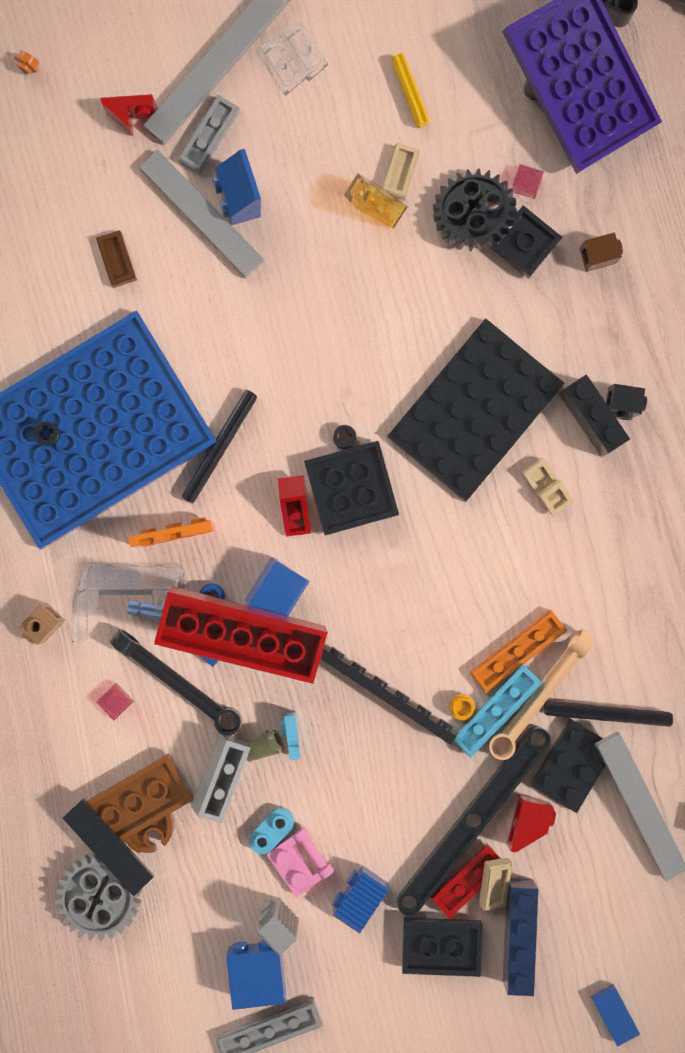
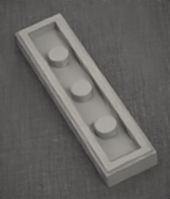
[216,998,323,1053]

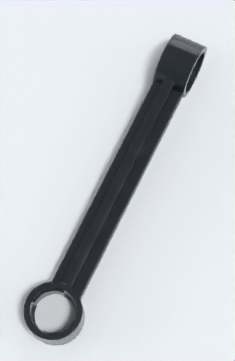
[110,629,242,736]

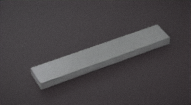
[139,149,264,278]
[595,731,685,882]

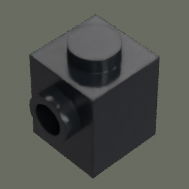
[606,384,648,420]

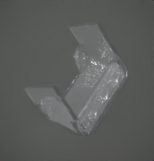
[72,563,185,643]

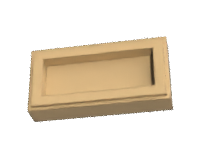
[381,142,420,201]
[479,858,513,911]

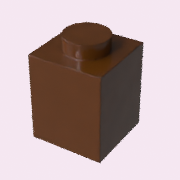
[579,232,623,272]

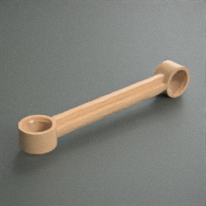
[488,628,596,760]

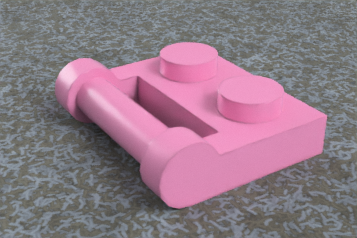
[266,827,334,897]

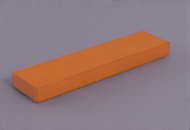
[469,610,567,693]

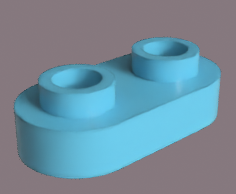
[249,807,294,854]

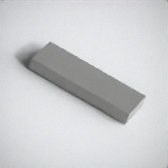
[178,95,240,175]

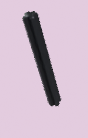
[182,389,257,504]
[544,701,673,727]

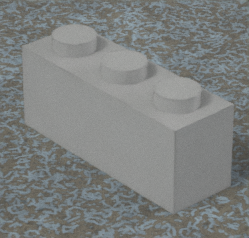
[191,733,250,823]

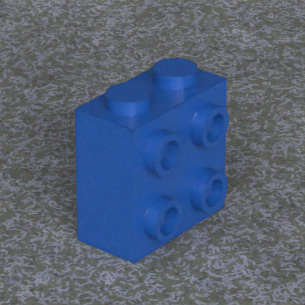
[226,939,287,1010]

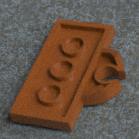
[86,753,194,853]

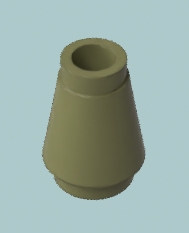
[247,730,283,762]

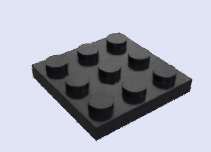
[304,440,399,536]

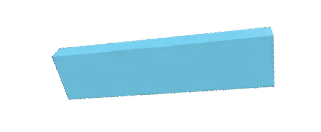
[454,664,543,758]

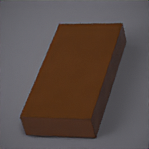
[96,230,137,288]

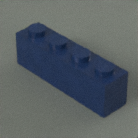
[503,878,539,996]

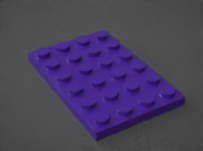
[502,0,662,174]

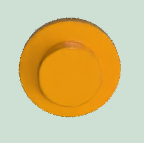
[449,694,476,721]

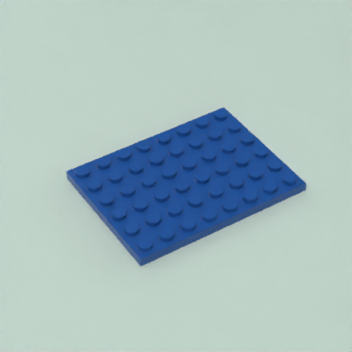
[0,310,217,550]

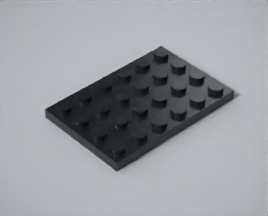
[387,318,565,502]

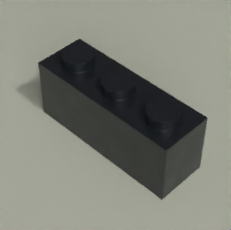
[558,374,630,457]

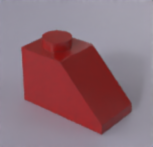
[278,475,311,537]
[507,794,556,853]

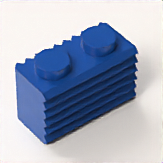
[332,865,389,934]

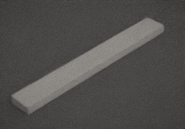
[144,0,291,145]

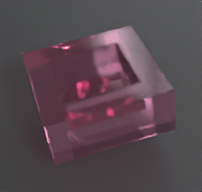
[512,164,544,199]
[96,683,135,721]

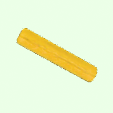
[392,53,430,128]

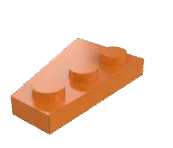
[128,517,216,548]

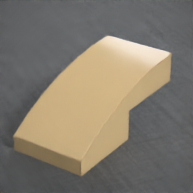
[521,458,574,517]

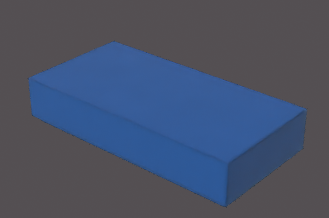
[591,984,640,1047]

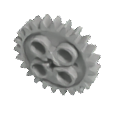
[55,854,142,941]

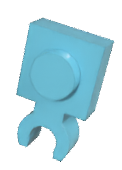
[280,711,301,760]

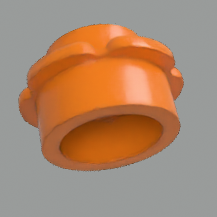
[14,50,40,75]

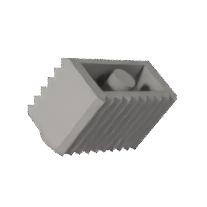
[257,898,299,956]

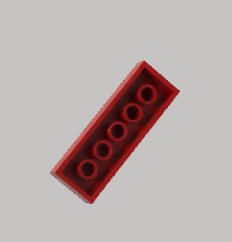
[154,586,328,684]

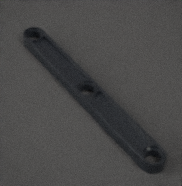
[397,726,551,916]

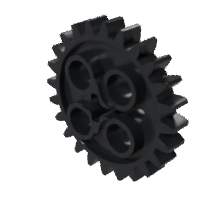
[433,168,517,251]

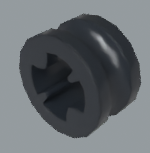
[34,421,61,446]
[333,425,356,449]

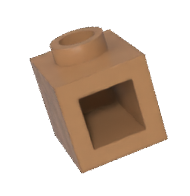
[18,603,66,645]

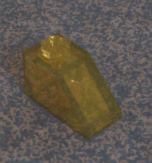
[344,173,407,229]

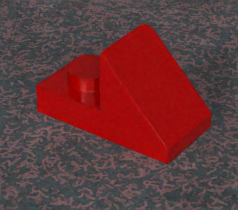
[101,94,157,136]

